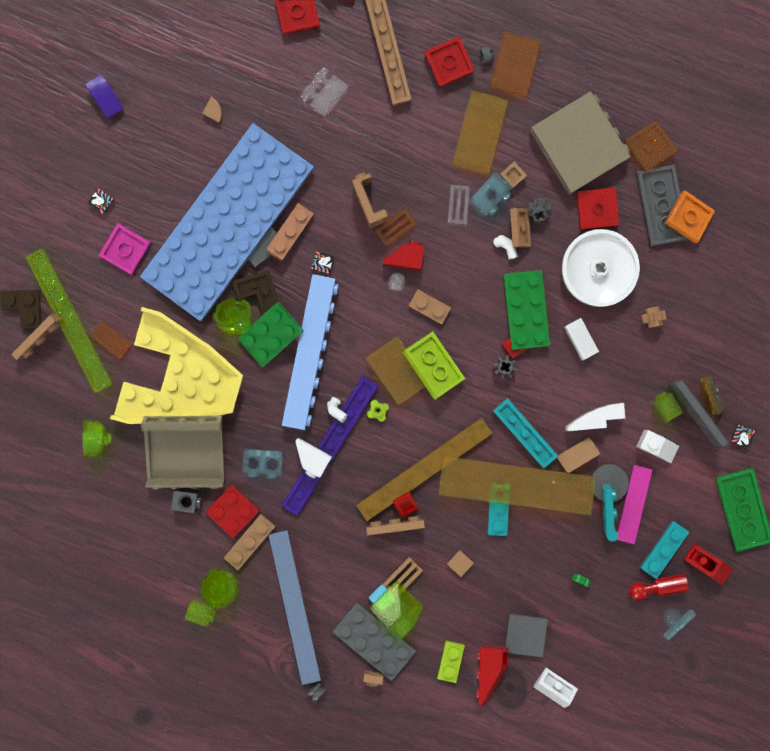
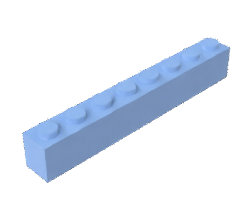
[282,274,339,430]

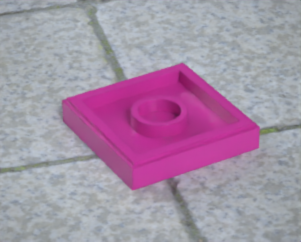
[98,223,151,276]

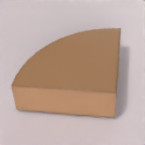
[202,97,222,123]

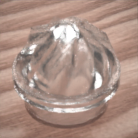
[387,273,406,291]

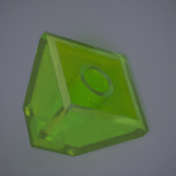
[370,581,423,640]

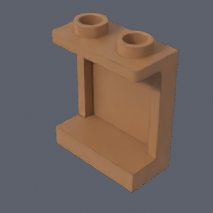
[352,172,388,228]

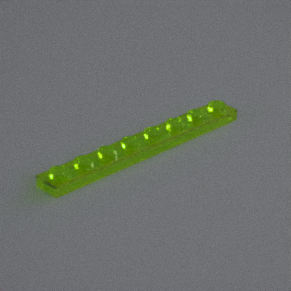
[25,248,113,393]

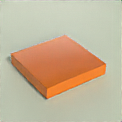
[665,190,715,244]

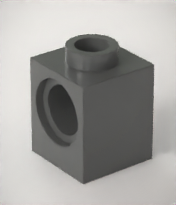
[171,490,202,513]

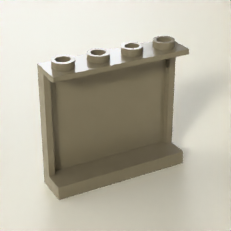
[530,91,630,195]
[141,416,225,489]

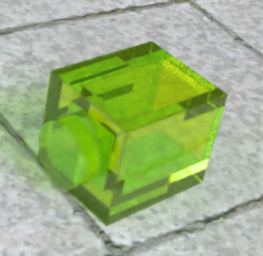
[651,391,683,422]
[185,598,216,627]

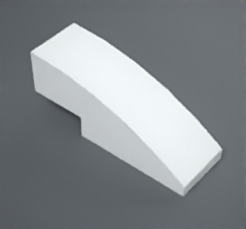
[565,403,625,431]

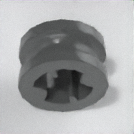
[307,683,326,702]

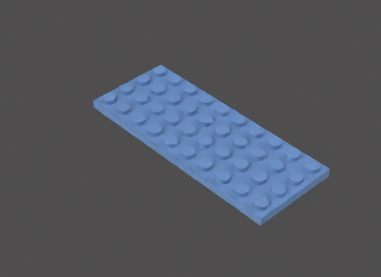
[140,123,315,322]

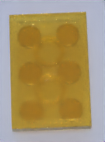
[366,337,425,405]

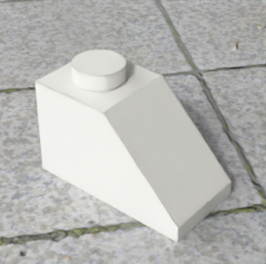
[636,430,679,463]
[296,438,332,478]

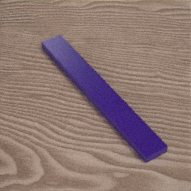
[281,376,378,516]

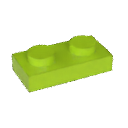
[437,640,465,683]

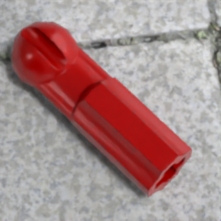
[629,574,688,601]

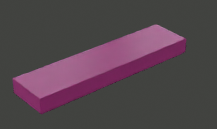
[617,465,652,544]

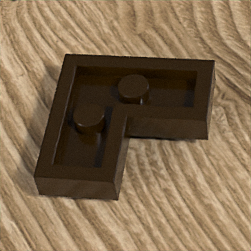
[233,270,279,313]
[0,290,41,329]

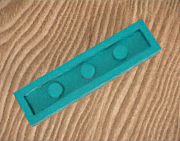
[493,398,558,469]

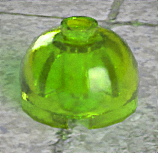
[213,298,253,336]
[83,420,111,458]
[201,569,239,608]

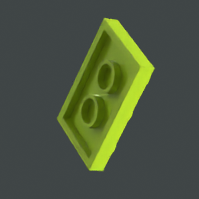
[402,332,465,400]

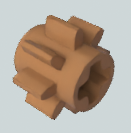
[641,306,667,328]

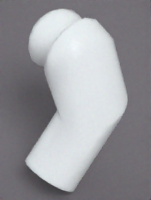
[494,235,518,260]
[327,397,347,423]

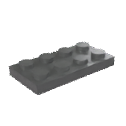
[332,602,416,681]

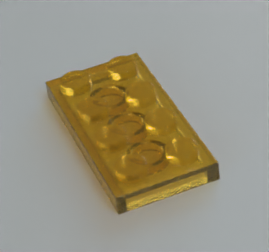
[452,90,508,175]

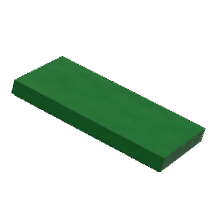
[715,468,770,552]

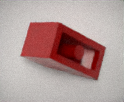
[383,241,424,271]
[684,544,733,585]

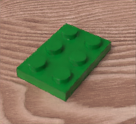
[238,302,304,368]

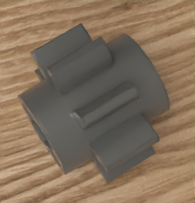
[528,198,551,221]
[493,355,517,379]

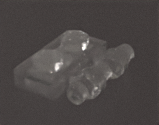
[300,67,349,118]

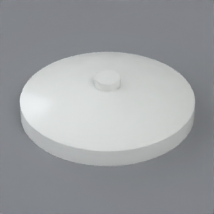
[562,229,640,307]

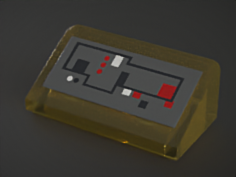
[700,375,726,415]

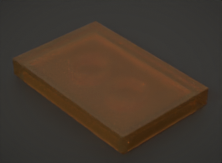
[490,32,541,97]

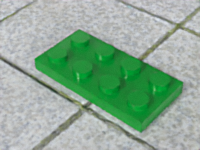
[503,270,550,350]

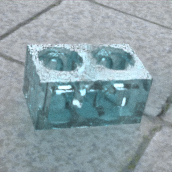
[242,449,284,478]

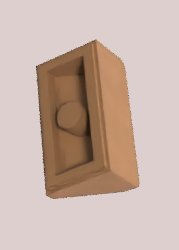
[557,437,600,474]

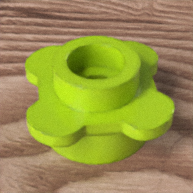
[367,400,389,422]

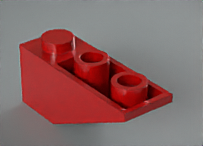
[476,645,509,706]

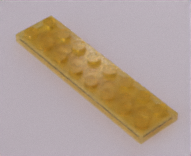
[438,456,596,515]

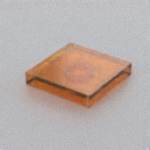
[624,121,678,173]

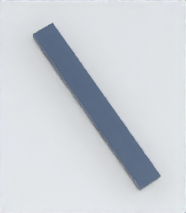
[269,530,321,685]

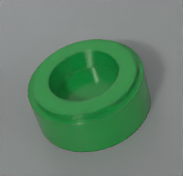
[571,573,591,588]

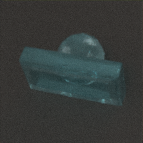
[662,608,696,640]

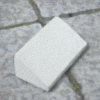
[564,318,599,360]
[534,668,578,708]

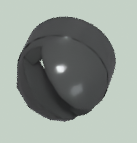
[479,47,494,63]

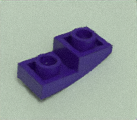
[85,74,123,118]

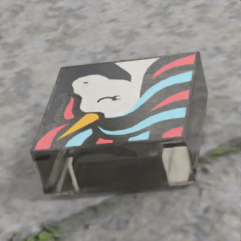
[87,187,115,215]
[311,251,334,275]
[730,424,756,448]

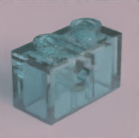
[468,172,512,218]

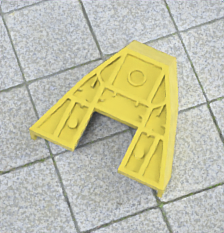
[110,307,243,424]

